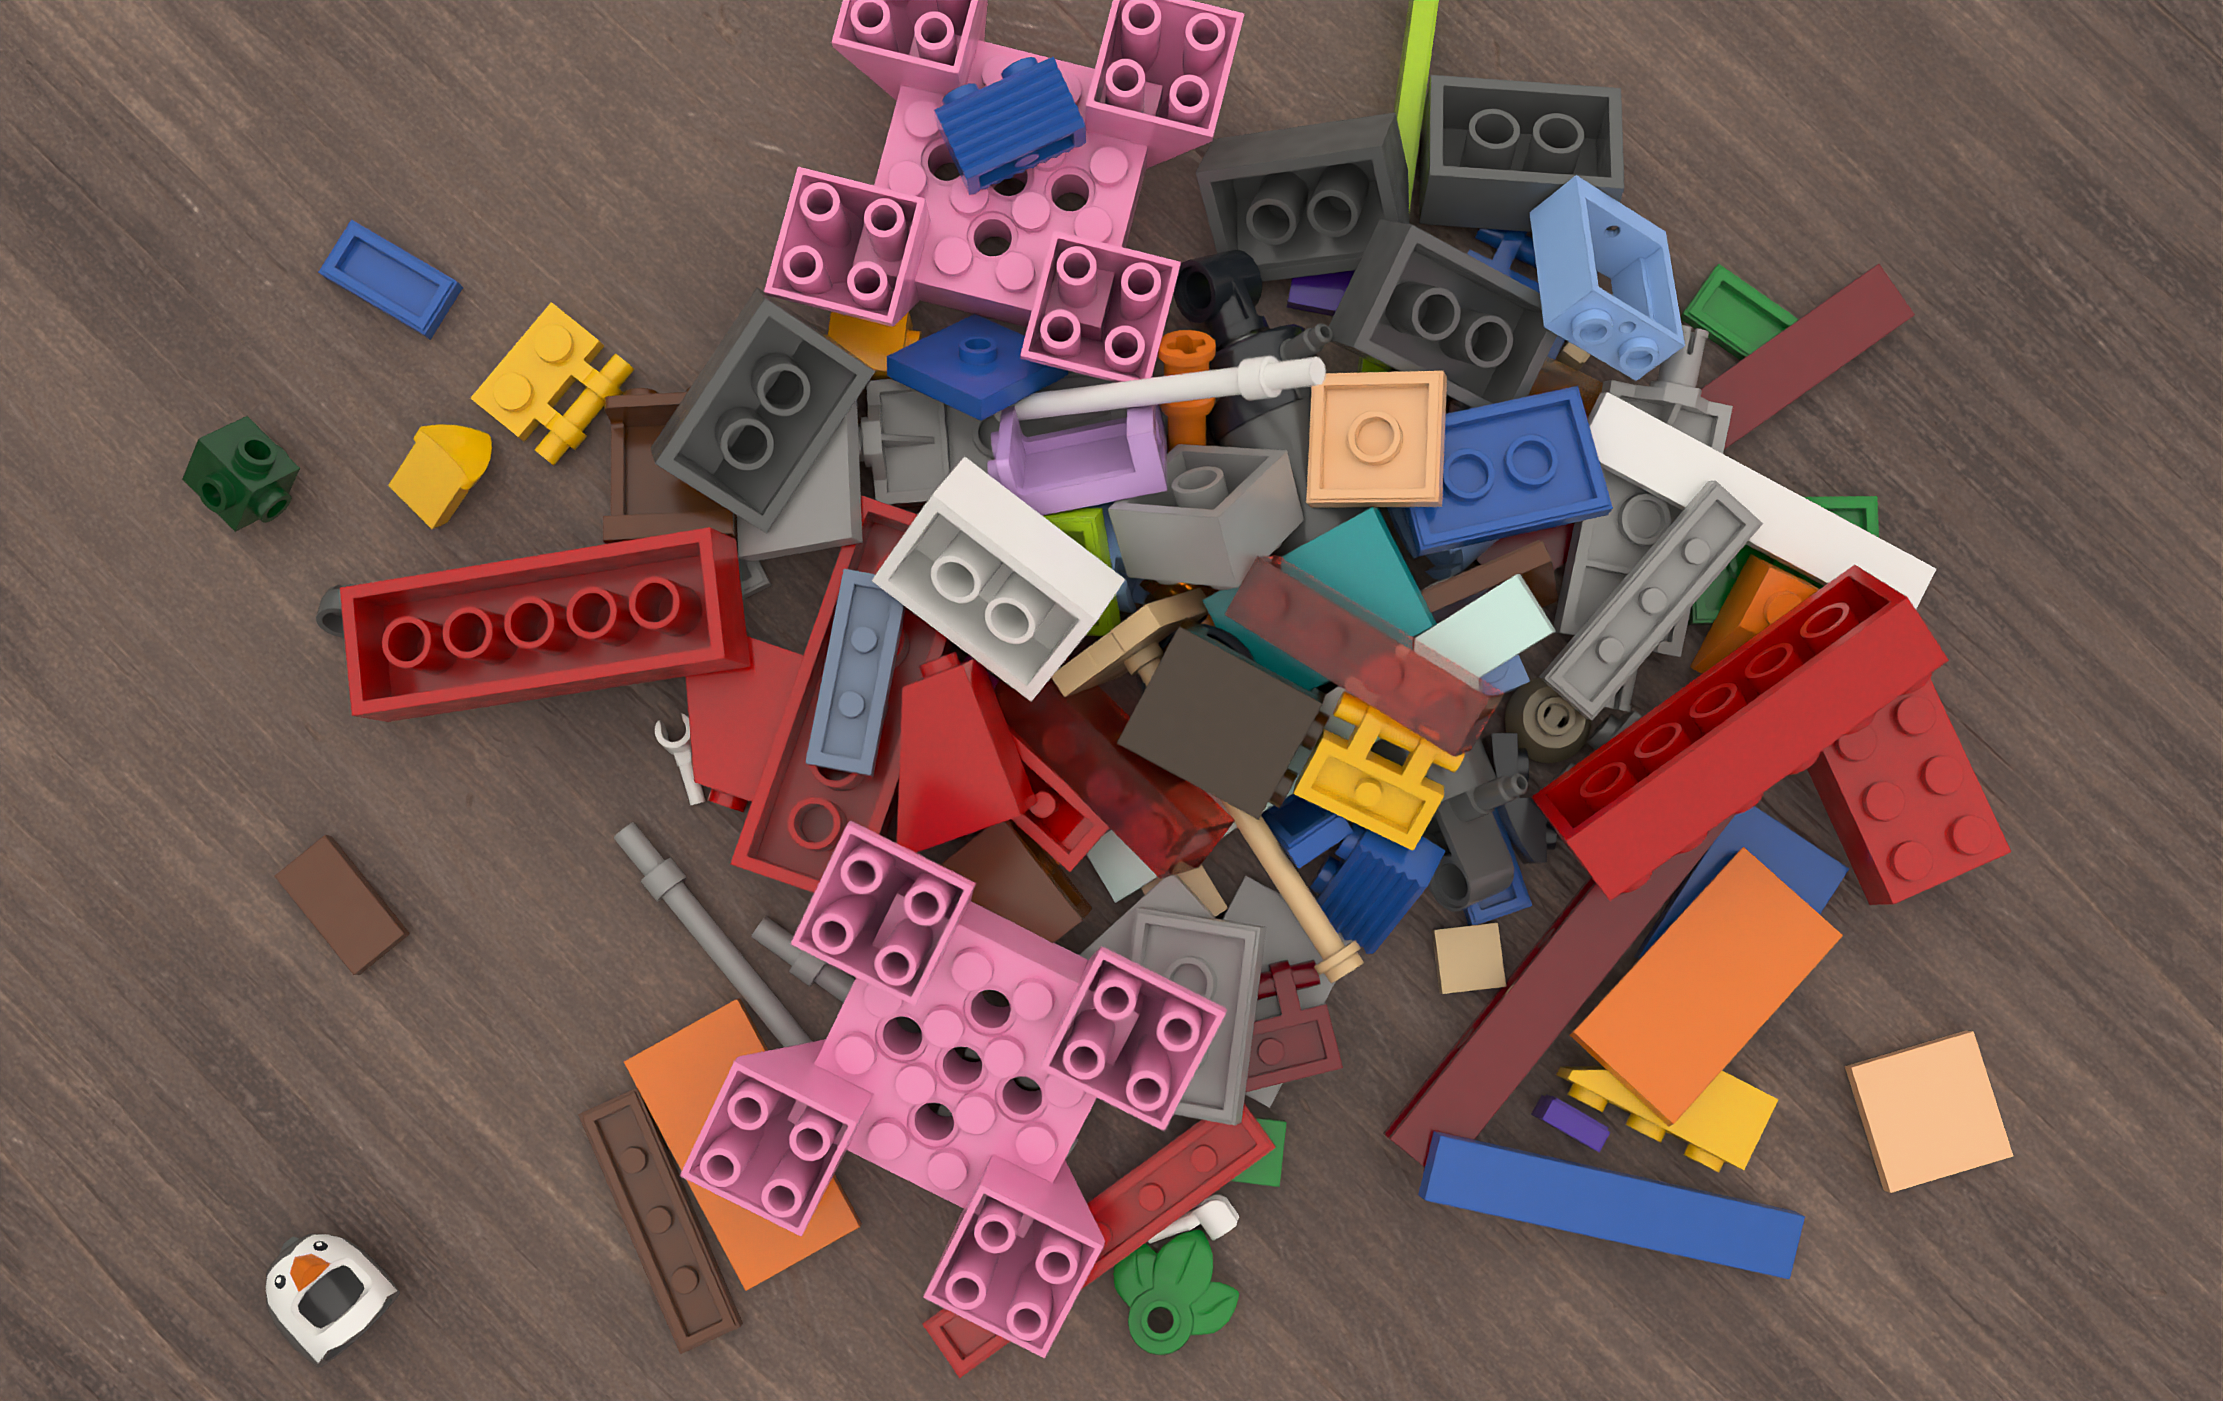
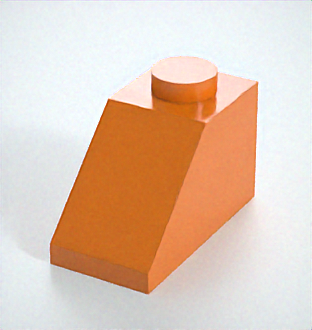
[1690,554,1819,674]

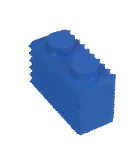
[934,57,1086,195]
[1309,822,1445,954]

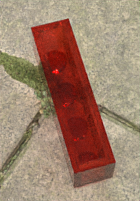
[1224,556,1505,757]
[994,656,1235,879]

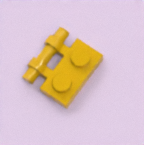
[470,302,635,466]
[1293,691,1466,851]

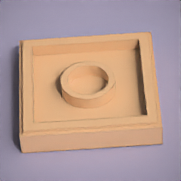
[1306,371,1447,508]
[1845,1030,2013,1193]

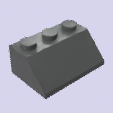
[1195,112,1409,282]
[650,287,875,533]

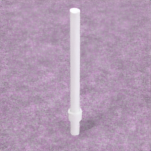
[994,356,1326,422]

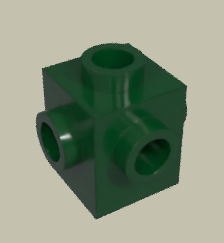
[182,416,300,532]

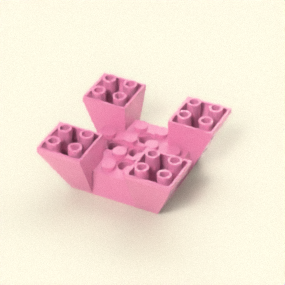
[764,0,1244,383]
[680,821,1227,1358]

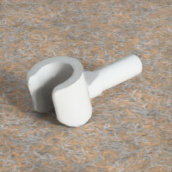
[655,713,706,805]
[1148,1194,1239,1243]

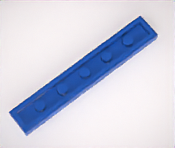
[1418,1131,1805,1279]

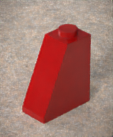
[685,636,803,813]
[897,651,1038,853]

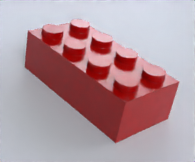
[1807,678,2011,905]

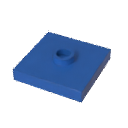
[887,314,1068,421]

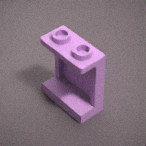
[987,375,1167,515]

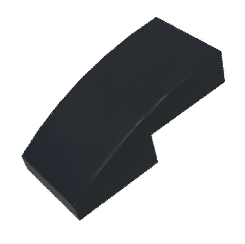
[1482,733,1557,864]

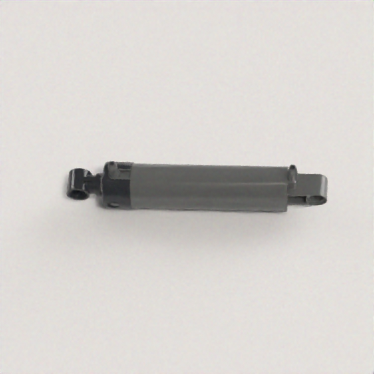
[1173,250,1528,911]

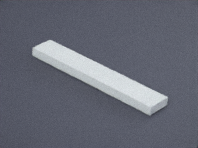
[1588,392,1936,609]

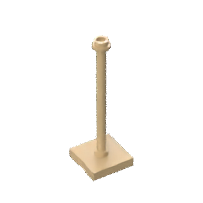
[1052,588,1364,983]

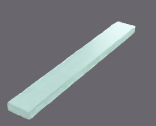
[1086,574,1556,903]

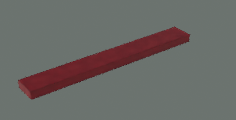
[1473,264,1915,570]

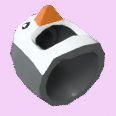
[266,1233,400,1368]

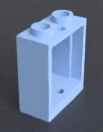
[1529,175,1685,381]

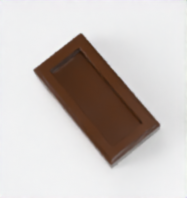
[274,835,410,975]

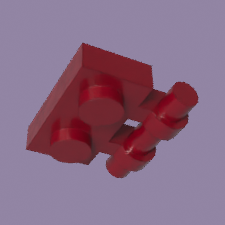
[1245,959,1343,1092]

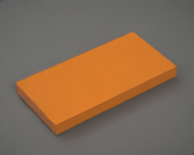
[1570,847,1843,1127]
[624,998,862,1291]

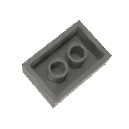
[1419,75,1625,232]
[1329,219,1557,410]

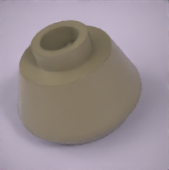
[1504,678,1592,763]

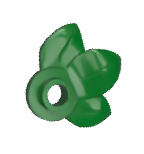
[1113,1230,1239,1356]

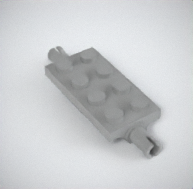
[1553,325,1733,712]
[858,371,1168,508]

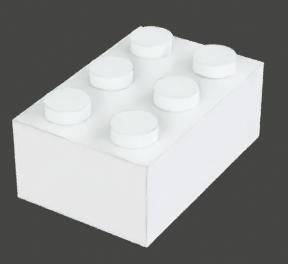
[872,457,1125,702]

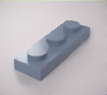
[805,569,906,777]

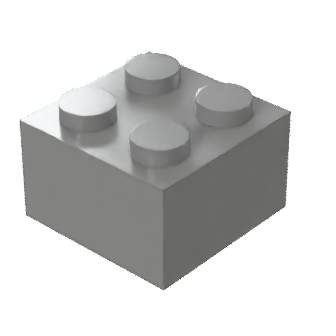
[1108,444,1304,590]

